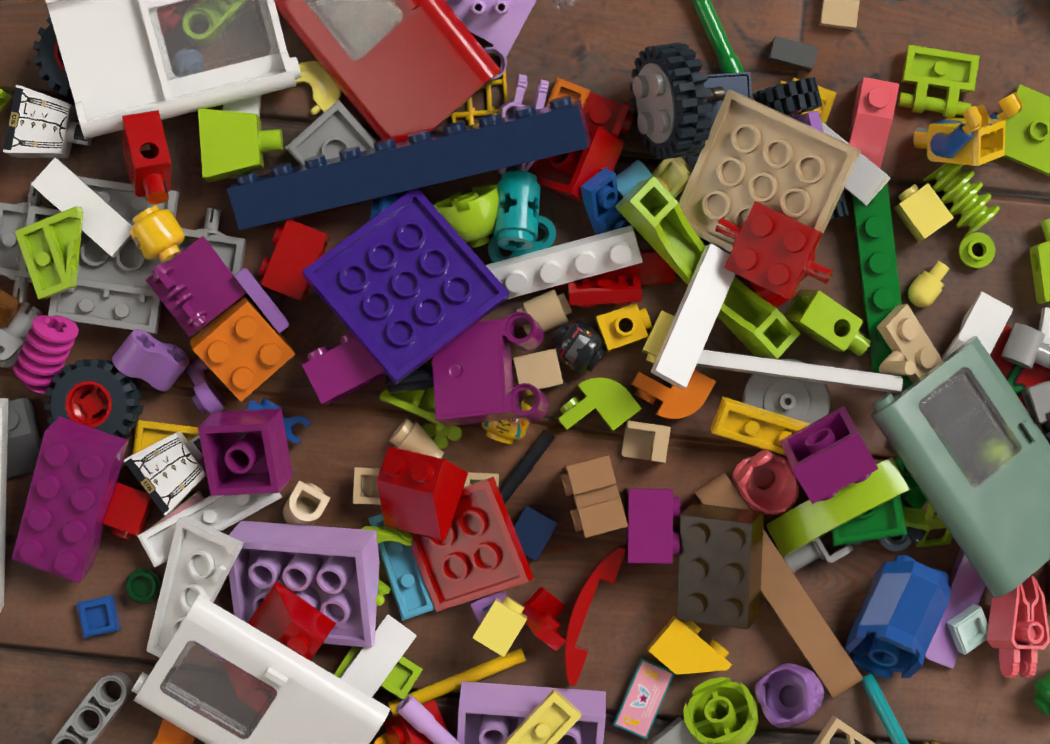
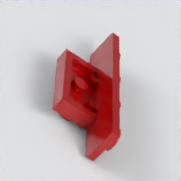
[543,249,675,308]

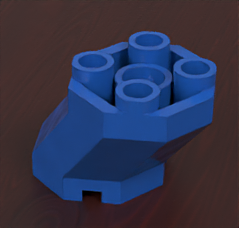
[844,555,952,678]

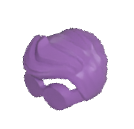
[755,663,824,728]

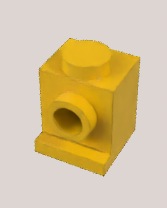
[595,303,652,352]

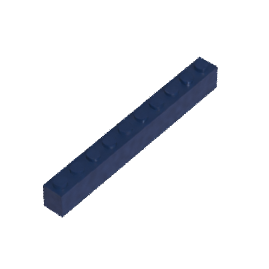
[227,96,591,230]

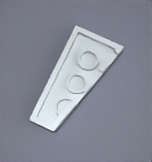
[146,516,244,665]

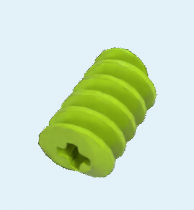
[923,163,1000,238]

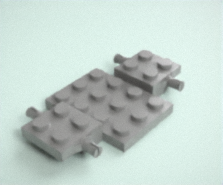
[0,176,247,334]

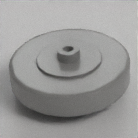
[742,359,830,424]

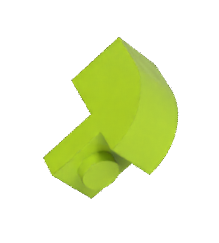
[558,377,642,431]

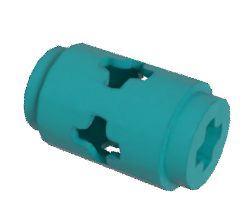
[494,171,540,251]

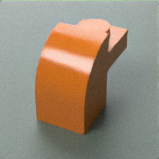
[630,369,716,420]

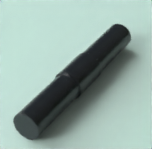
[499,430,555,504]

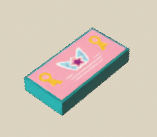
[613,657,675,739]

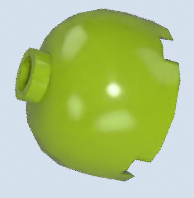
[433,184,504,248]
[683,677,758,744]

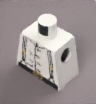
[3,85,93,158]
[123,431,207,516]

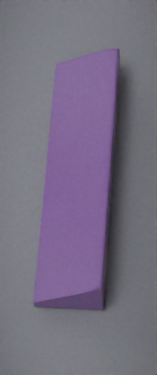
[924,548,986,669]

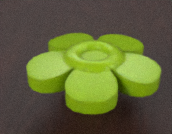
[422,422,462,449]

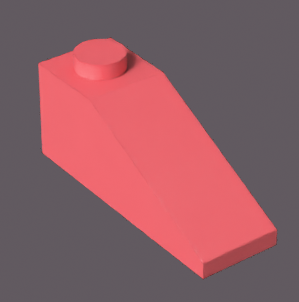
[843,77,899,190]

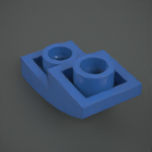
[581,168,631,235]

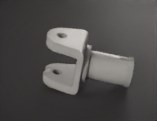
[0,302,43,369]
[783,538,854,573]

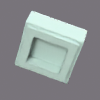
[946,603,988,655]

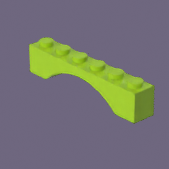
[615,176,800,359]

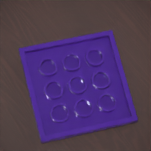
[302,188,510,385]

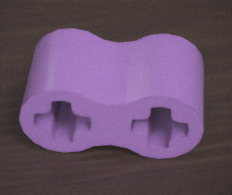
[112,329,190,391]

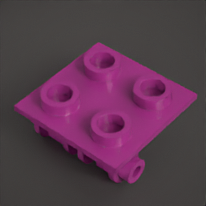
[146,236,247,337]

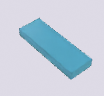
[368,514,435,621]

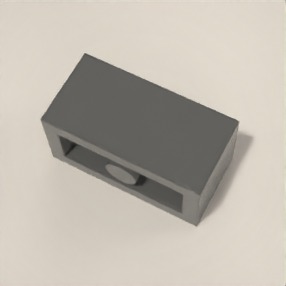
[767,36,819,73]

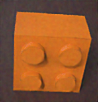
[189,295,295,402]

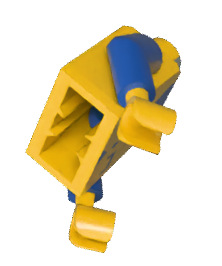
[913,92,1023,166]

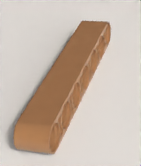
[694,473,863,699]

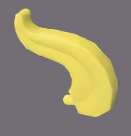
[295,61,342,115]

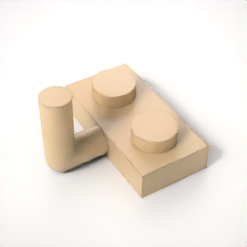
[877,304,943,383]

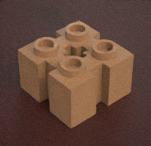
[560,455,628,538]

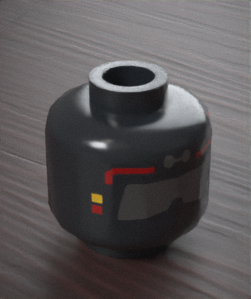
[552,320,607,373]

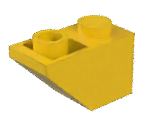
[647,615,732,675]

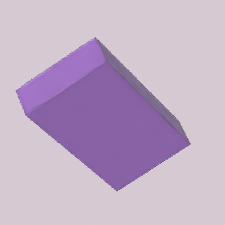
[234,268,289,333]

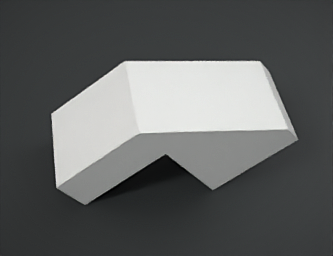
[941,291,1013,381]

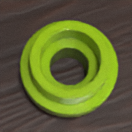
[959,232,995,268]

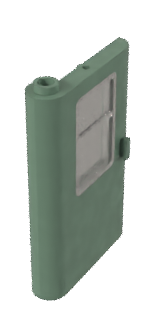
[870,336,1050,598]

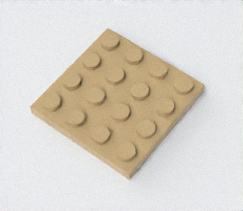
[679,90,861,284]

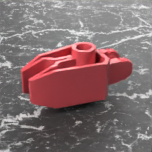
[987,576,1050,678]

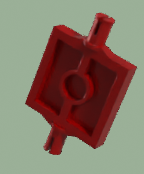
[715,201,833,300]

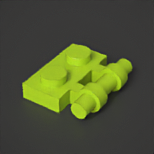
[897,45,980,118]

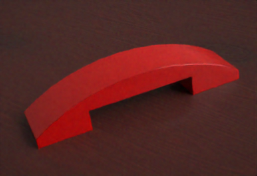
[565,546,626,686]

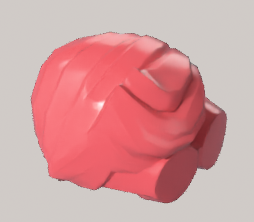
[732,450,799,516]

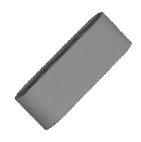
[51,672,133,744]

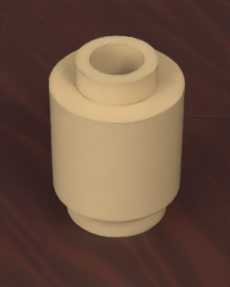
[517,289,572,335]

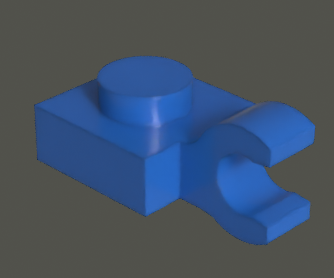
[246,398,311,443]

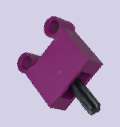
[386,311,549,427]

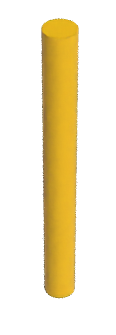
[388,648,527,716]

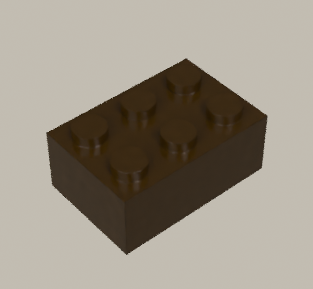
[677,503,764,630]

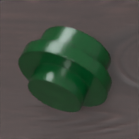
[125,568,162,604]

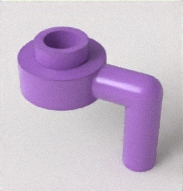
[187,358,226,414]

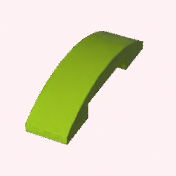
[766,457,911,557]

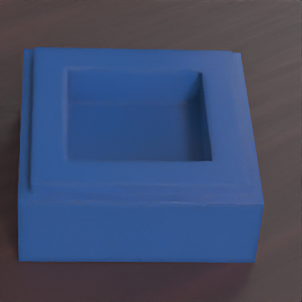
[77,594,121,638]

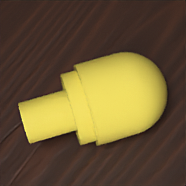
[908,260,950,308]

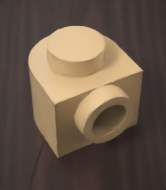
[283,480,330,526]

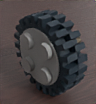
[630,42,725,159]

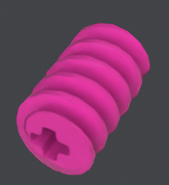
[13,315,79,394]

